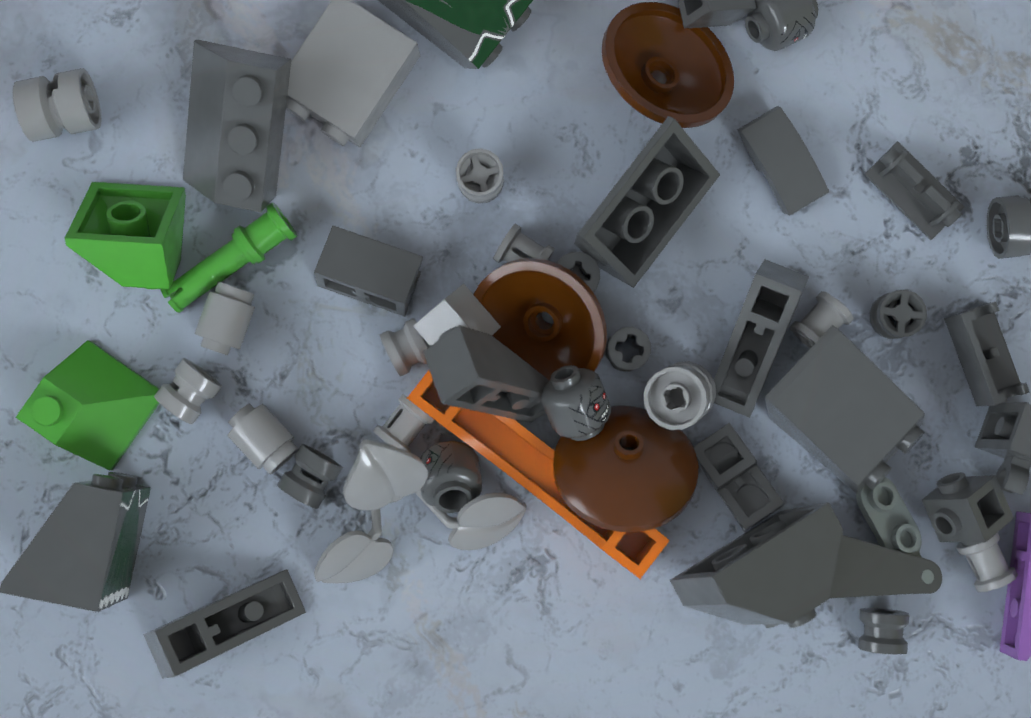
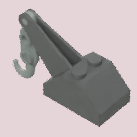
[670,477,942,628]

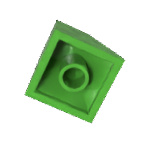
[64,182,186,290]
[16,340,159,471]

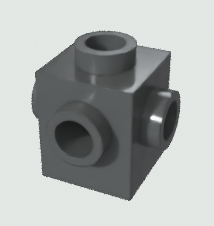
[922,472,1014,546]

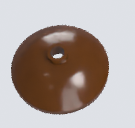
[602,2,734,128]
[473,258,607,380]
[553,406,699,532]

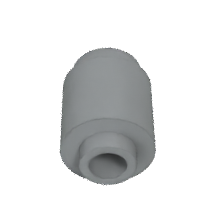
[194,282,255,355]
[227,403,298,475]

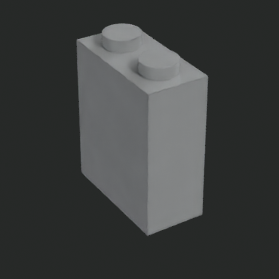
[286,0,420,148]

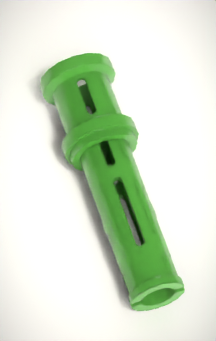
[161,202,298,313]

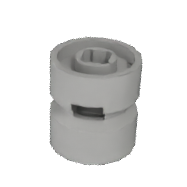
[13,68,101,142]
[643,361,716,430]

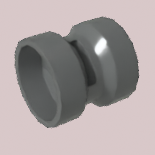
[277,444,343,509]

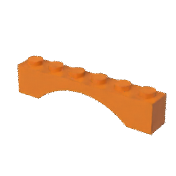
[407,370,670,579]

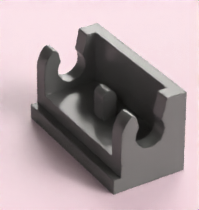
[314,225,423,317]
[944,302,1030,406]

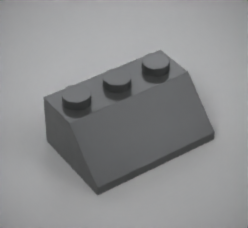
[183,39,291,212]
[574,116,720,288]

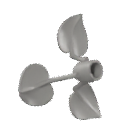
[314,439,527,584]

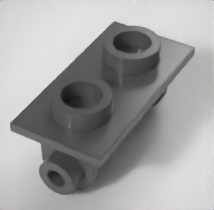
[864,141,964,240]

